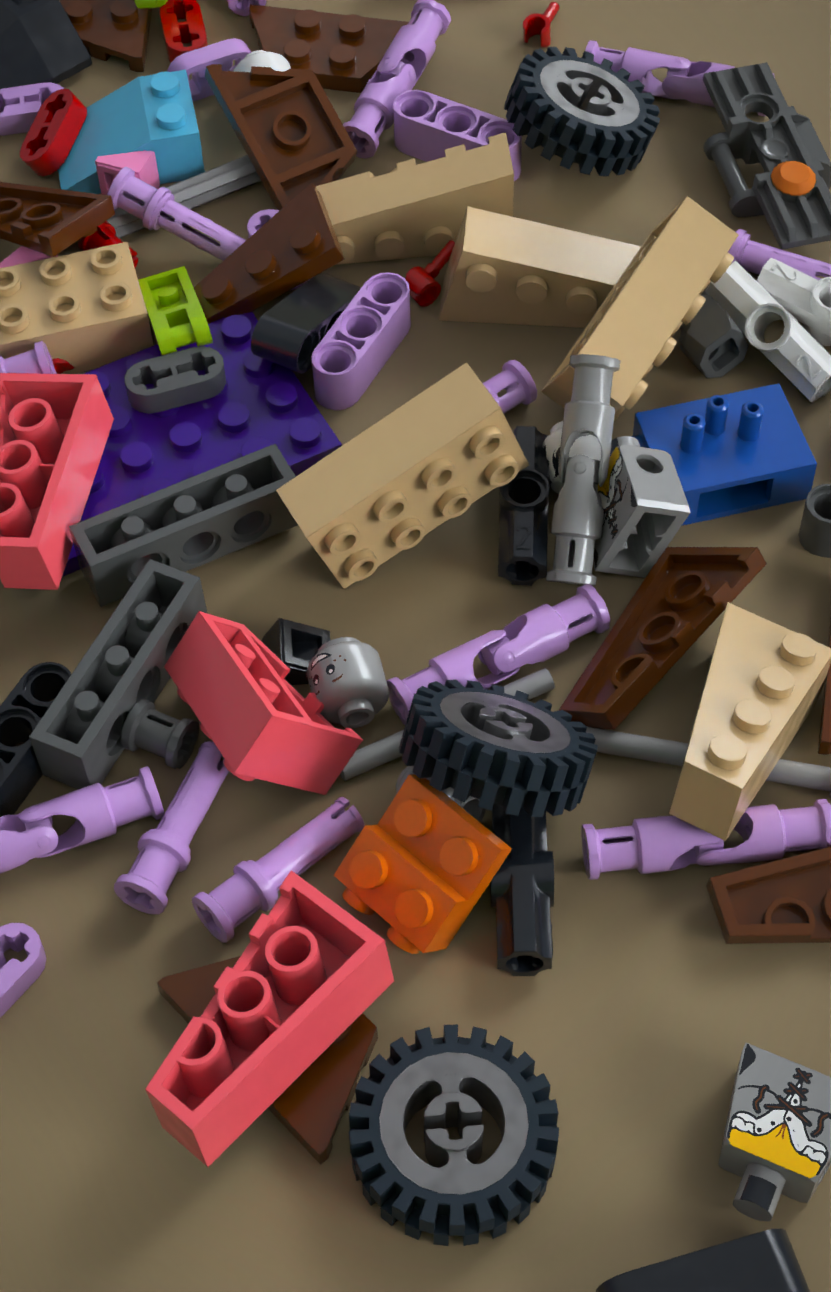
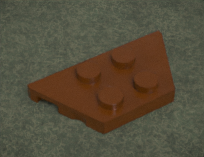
[60,0,152,72]
[249,4,409,93]
[205,64,357,211]
[157,956,378,1165]

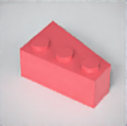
[164,611,363,795]

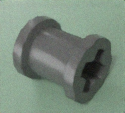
[121,699,199,769]

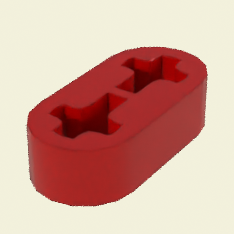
[159,0,208,63]
[20,89,87,177]

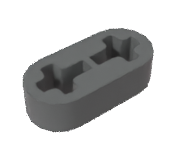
[125,346,226,414]

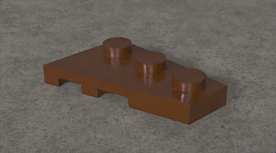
[194,182,345,324]

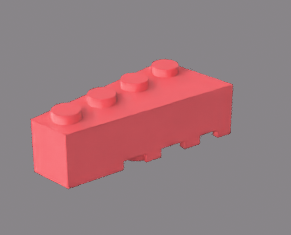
[0,373,114,590]
[145,870,394,1167]

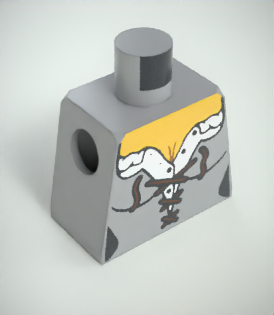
[593,436,690,578]
[718,1042,831,1221]

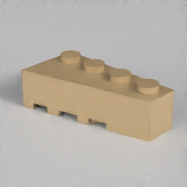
[315,132,514,265]
[439,206,641,328]
[669,602,831,841]

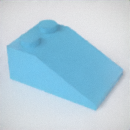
[58,70,205,194]

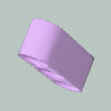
[393,90,522,181]
[311,272,411,410]

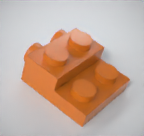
[333,774,512,954]

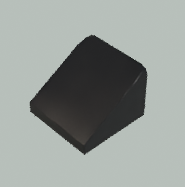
[261,618,330,685]

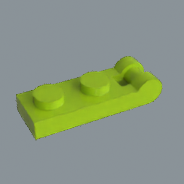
[138,266,213,355]

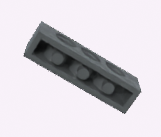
[69,444,298,607]
[29,559,207,789]

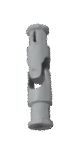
[546,354,620,586]

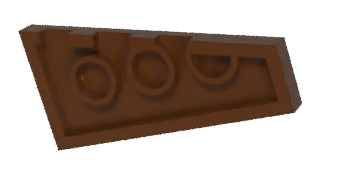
[0,182,115,257]
[559,547,767,730]
[706,847,831,944]

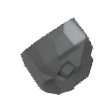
[679,291,749,378]

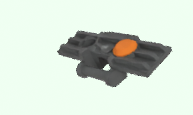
[703,62,831,250]

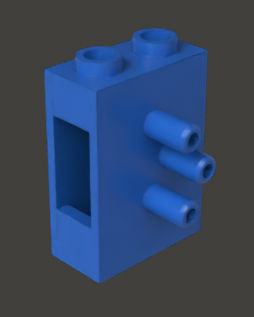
[631,383,817,526]

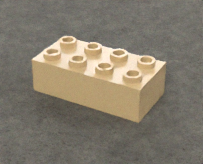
[541,196,739,421]
[0,242,154,374]
[276,362,529,589]

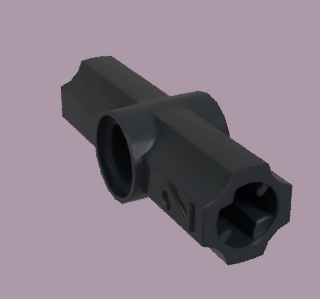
[498,426,550,586]
[490,803,554,976]

